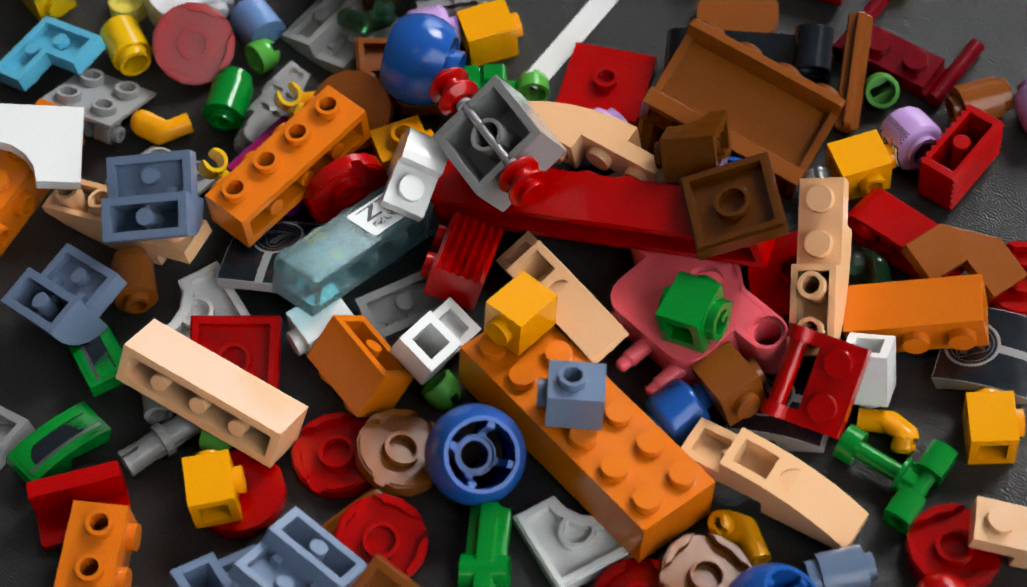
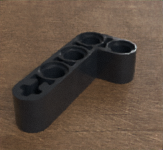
[664,23,834,85]

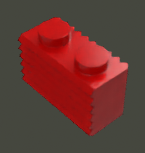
[917,105,1005,210]
[420,212,503,312]

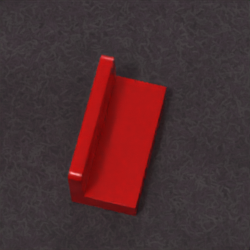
[26,460,132,551]

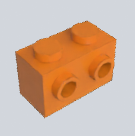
[307,315,414,418]
[54,500,142,587]

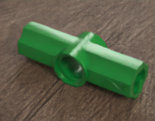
[458,502,512,587]

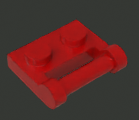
[759,322,872,440]

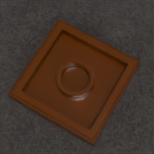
[679,152,790,261]

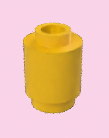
[100,15,152,76]

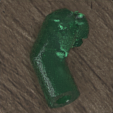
[337,0,397,35]
[849,248,892,284]

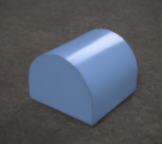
[230,0,287,45]

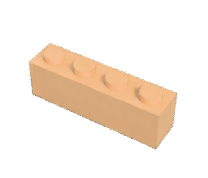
[116,319,308,468]

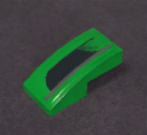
[66,317,124,397]
[6,401,111,483]

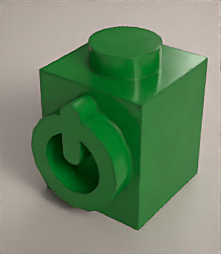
[655,271,733,353]

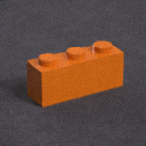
[843,274,989,354]

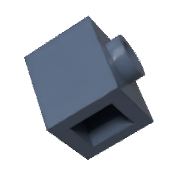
[536,360,607,430]

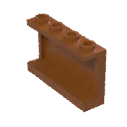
[639,18,846,200]

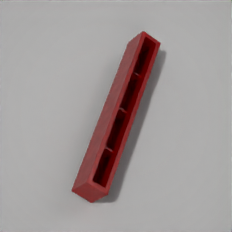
[429,158,776,268]

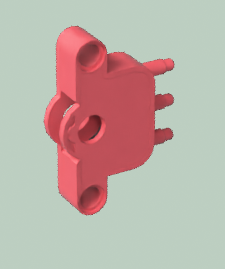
[610,249,790,396]

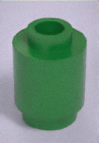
[202,66,254,131]

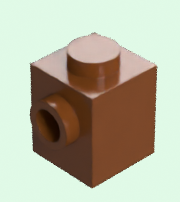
[691,341,767,427]

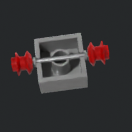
[429,67,567,212]

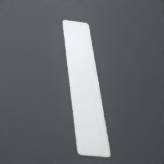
[527,0,619,89]

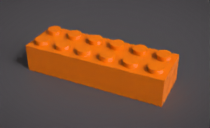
[458,326,716,563]

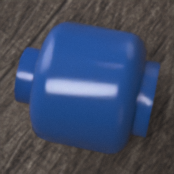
[644,379,713,447]

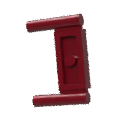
[832,0,984,107]

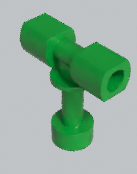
[833,424,958,535]

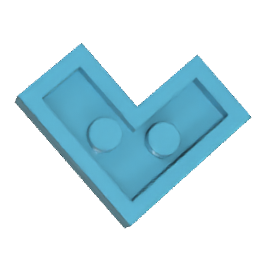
[0,15,107,92]

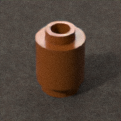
[945,76,1014,122]
[109,246,159,314]

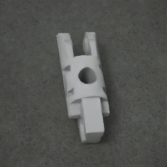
[233,61,310,154]

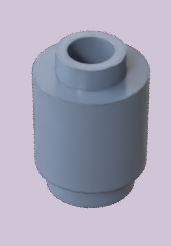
[802,544,878,587]

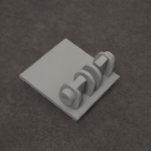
[42,68,156,145]

